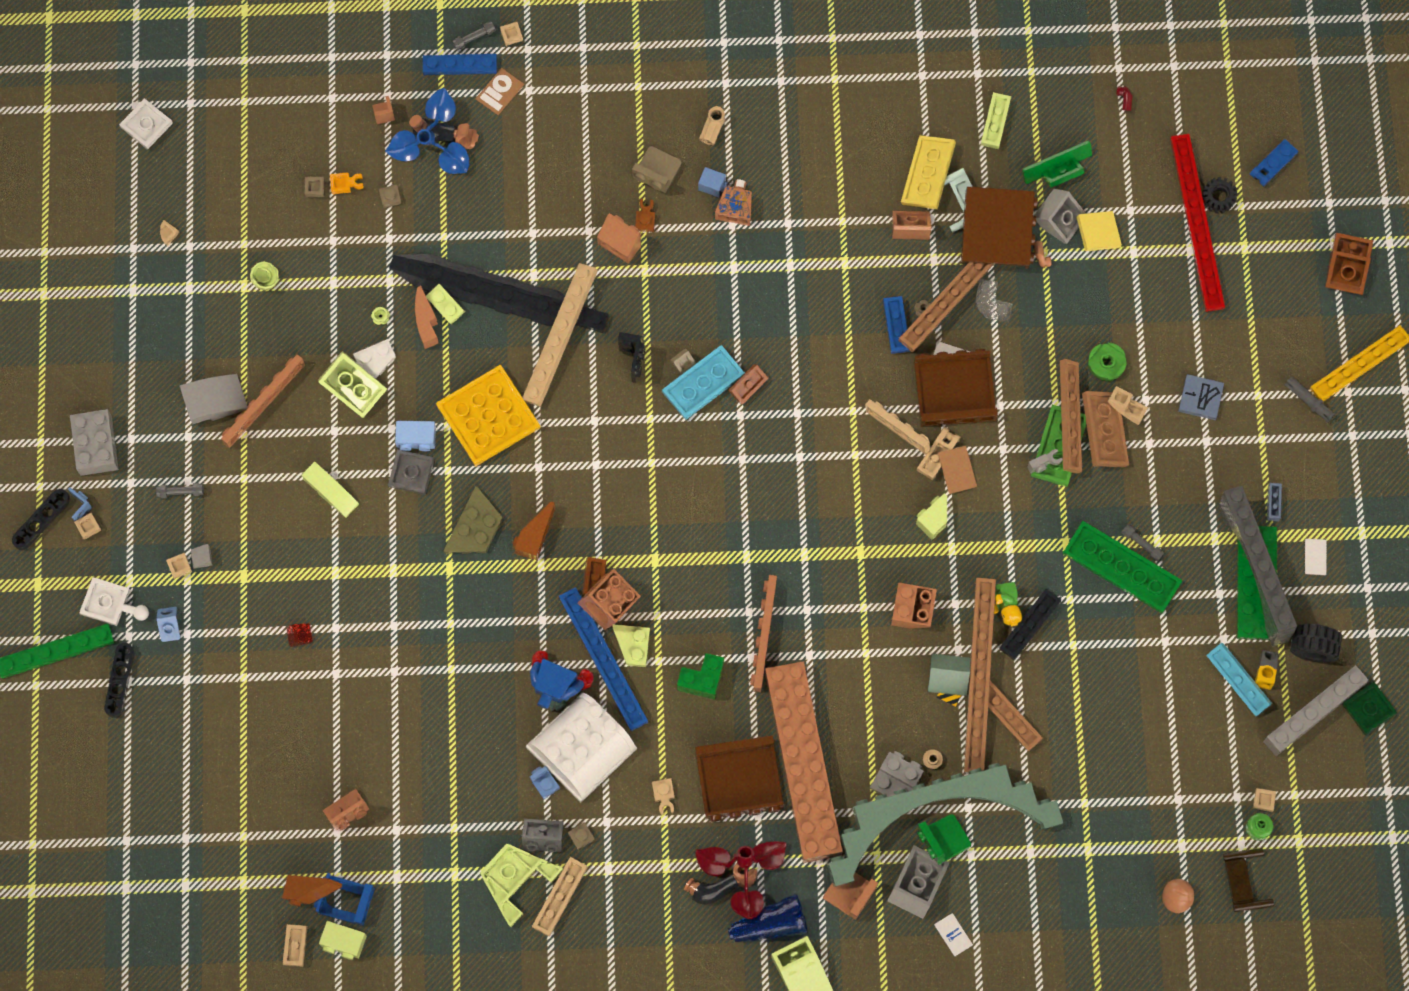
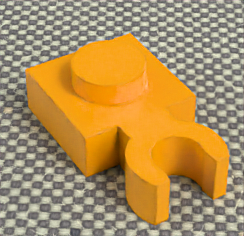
[330,172,363,194]

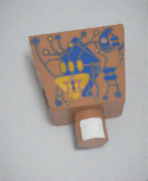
[715,180,752,226]

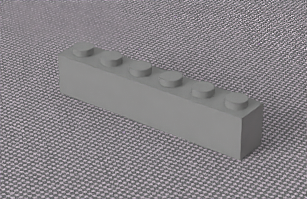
[1263,665,1368,756]

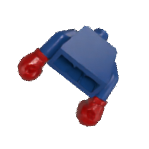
[530,650,594,709]

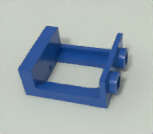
[314,873,375,926]

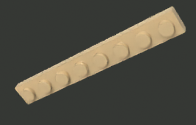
[522,263,598,407]

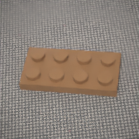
[1082,391,1129,467]

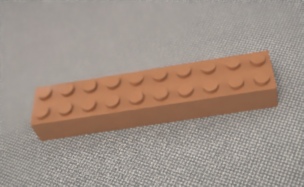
[765,661,843,863]

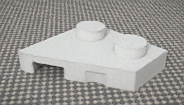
[353,339,396,379]

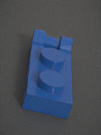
[1249,139,1298,187]

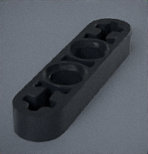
[12,489,70,550]
[104,643,135,718]

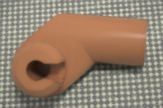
[1034,241,1051,268]

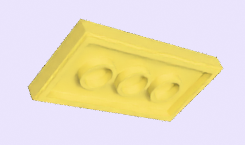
[901,135,956,209]

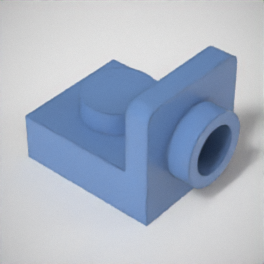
[530,766,560,799]

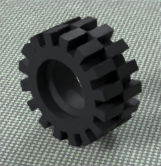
[1202,177,1238,214]

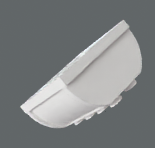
[526,693,637,803]

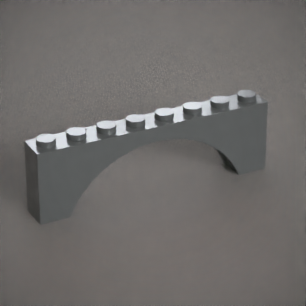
[1218,486,1297,646]

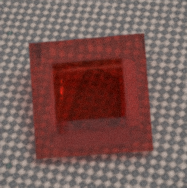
[287,623,313,647]

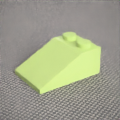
[318,351,387,418]

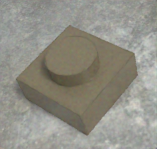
[305,177,324,197]
[379,185,401,208]
[671,349,696,375]
[568,822,595,850]

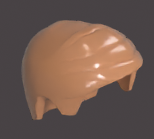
[1162,879,1194,913]

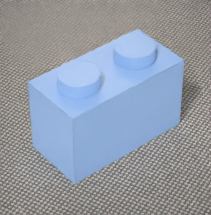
[395,421,436,451]

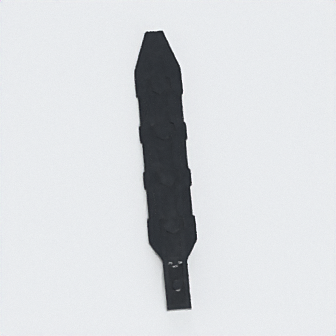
[389,254,609,333]

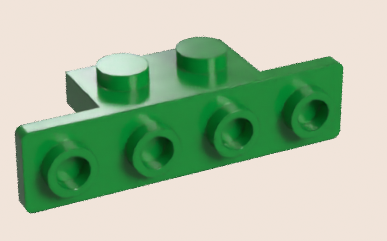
[1022,141,1092,188]

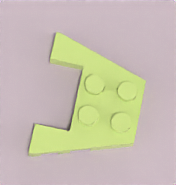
[480,844,563,927]

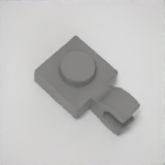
[1027,449,1063,474]

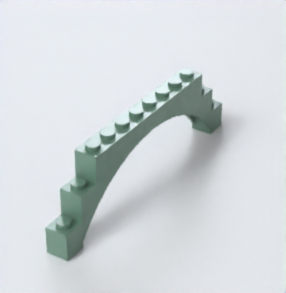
[827,763,1063,887]

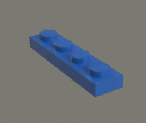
[423,54,497,75]

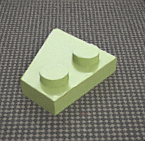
[613,624,650,667]

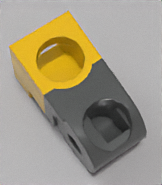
[1255,650,1278,690]

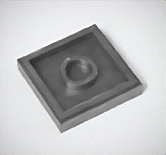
[388,450,435,495]

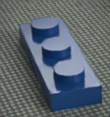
[883,296,910,354]

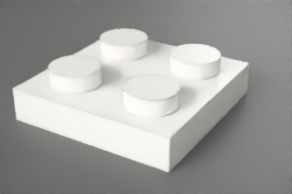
[119,98,173,149]

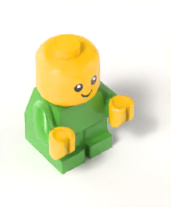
[994,582,1022,626]

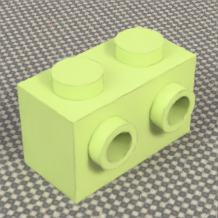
[319,921,367,960]

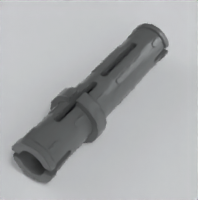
[1284,376,1335,423]

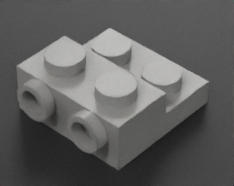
[870,751,924,797]

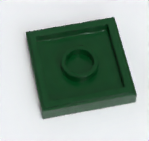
[1342,682,1397,736]

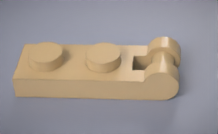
[917,427,961,480]

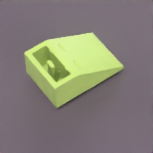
[771,936,833,991]

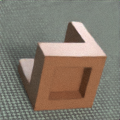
[372,96,395,124]

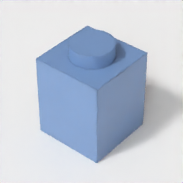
[698,167,728,198]

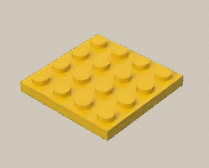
[436,365,541,467]

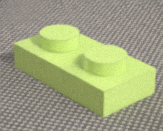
[426,284,465,324]

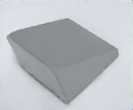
[191,544,213,569]

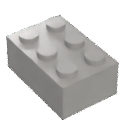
[70,409,119,476]

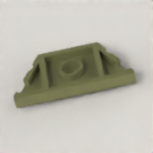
[443,486,503,554]

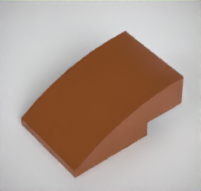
[1325,233,1374,295]

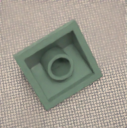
[928,654,970,696]

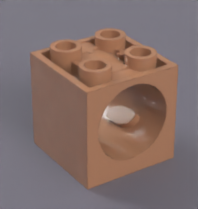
[578,569,641,630]

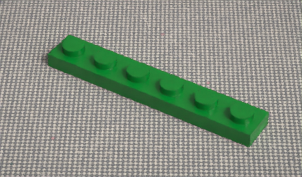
[0,624,115,679]

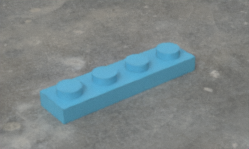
[1206,643,1272,716]

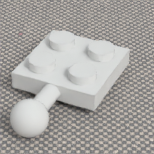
[79,577,149,626]

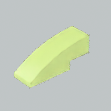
[301,461,359,518]

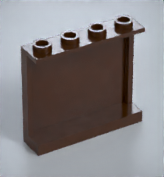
[961,187,1037,269]
[914,349,998,427]
[695,735,784,822]

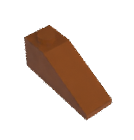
[513,502,556,561]
[282,875,342,907]

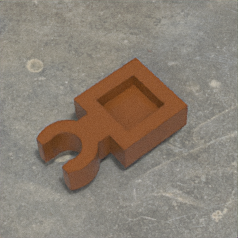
[635,199,655,232]

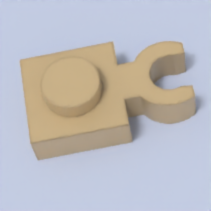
[652,778,675,815]

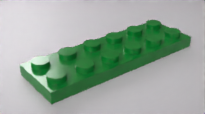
[1062,521,1183,614]
[1237,526,1277,641]

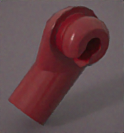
[1116,86,1133,111]

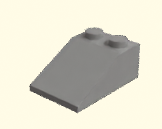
[887,845,949,919]

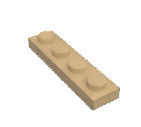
[865,399,930,455]
[532,857,588,937]

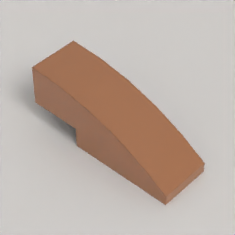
[415,286,438,349]

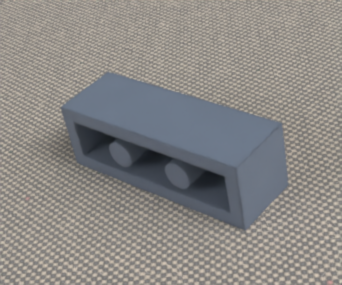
[1267,483,1282,522]

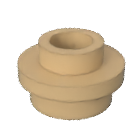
[923,750,943,769]

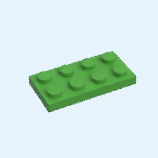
[1031,404,1086,487]

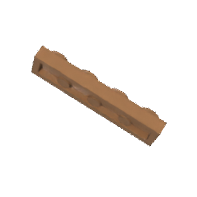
[988,680,1043,752]

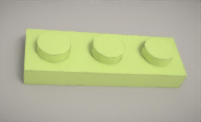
[981,92,1011,149]

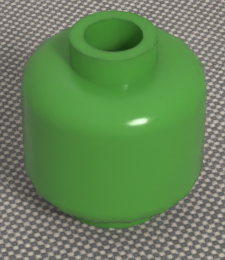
[1246,813,1273,841]

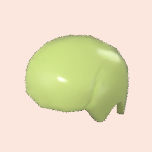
[250,261,279,290]

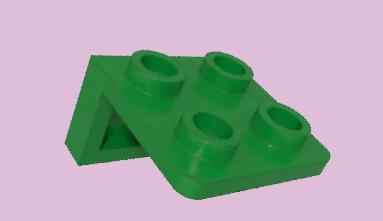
[917,814,971,865]

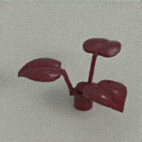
[695,841,786,919]

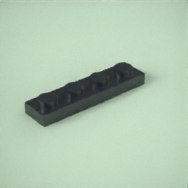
[999,589,1061,661]

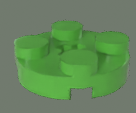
[1088,343,1126,382]

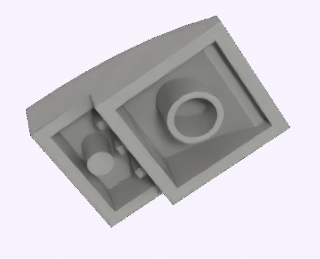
[180,374,248,425]

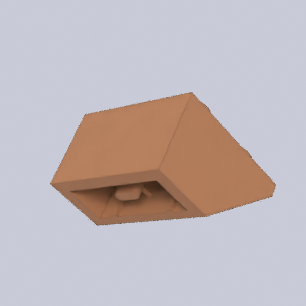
[597,213,641,264]
[891,583,937,629]

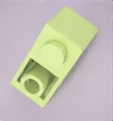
[916,493,947,540]

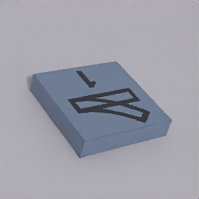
[1178,374,1224,420]

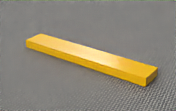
[1310,325,1409,401]

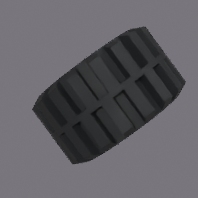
[1290,624,1342,662]

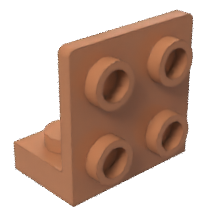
[323,789,369,831]
[823,872,878,920]

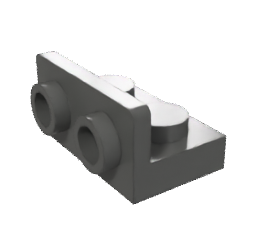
[522,819,564,852]

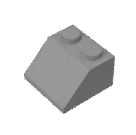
[1035,189,1086,244]

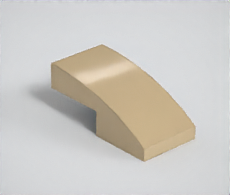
[1108,386,1148,425]

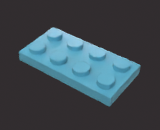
[662,345,745,420]

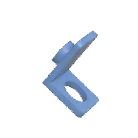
[68,487,92,521]
[157,607,180,642]

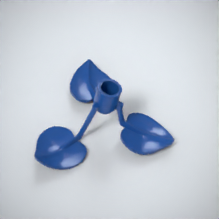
[385,88,469,174]

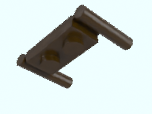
[1223,848,1274,912]

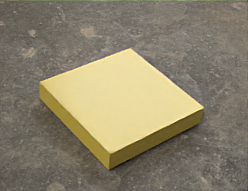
[1077,211,1122,251]

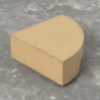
[160,220,179,247]

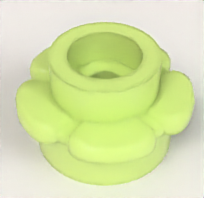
[371,307,390,325]

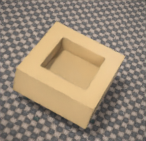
[500,22,523,46]
[74,513,101,540]
[166,553,192,579]
[1253,788,1276,812]

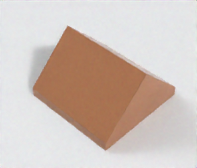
[892,211,931,240]

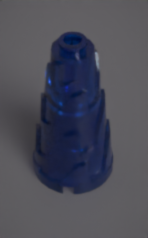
[728,894,808,942]

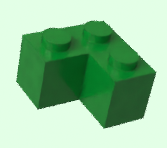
[677,653,724,700]

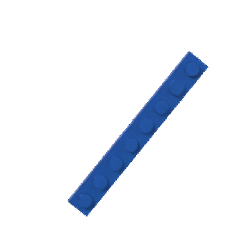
[559,587,648,731]

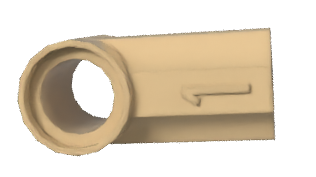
[699,106,725,146]

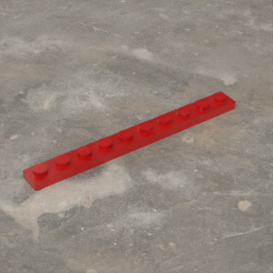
[1170,134,1225,312]

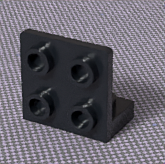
[618,332,646,383]

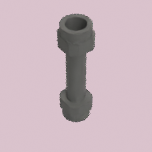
[452,21,496,51]
[156,483,204,499]
[1121,524,1164,562]

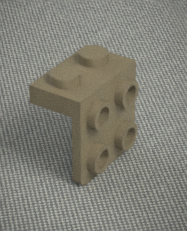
[632,146,681,193]

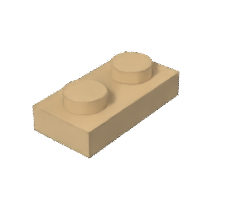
[283,924,308,967]

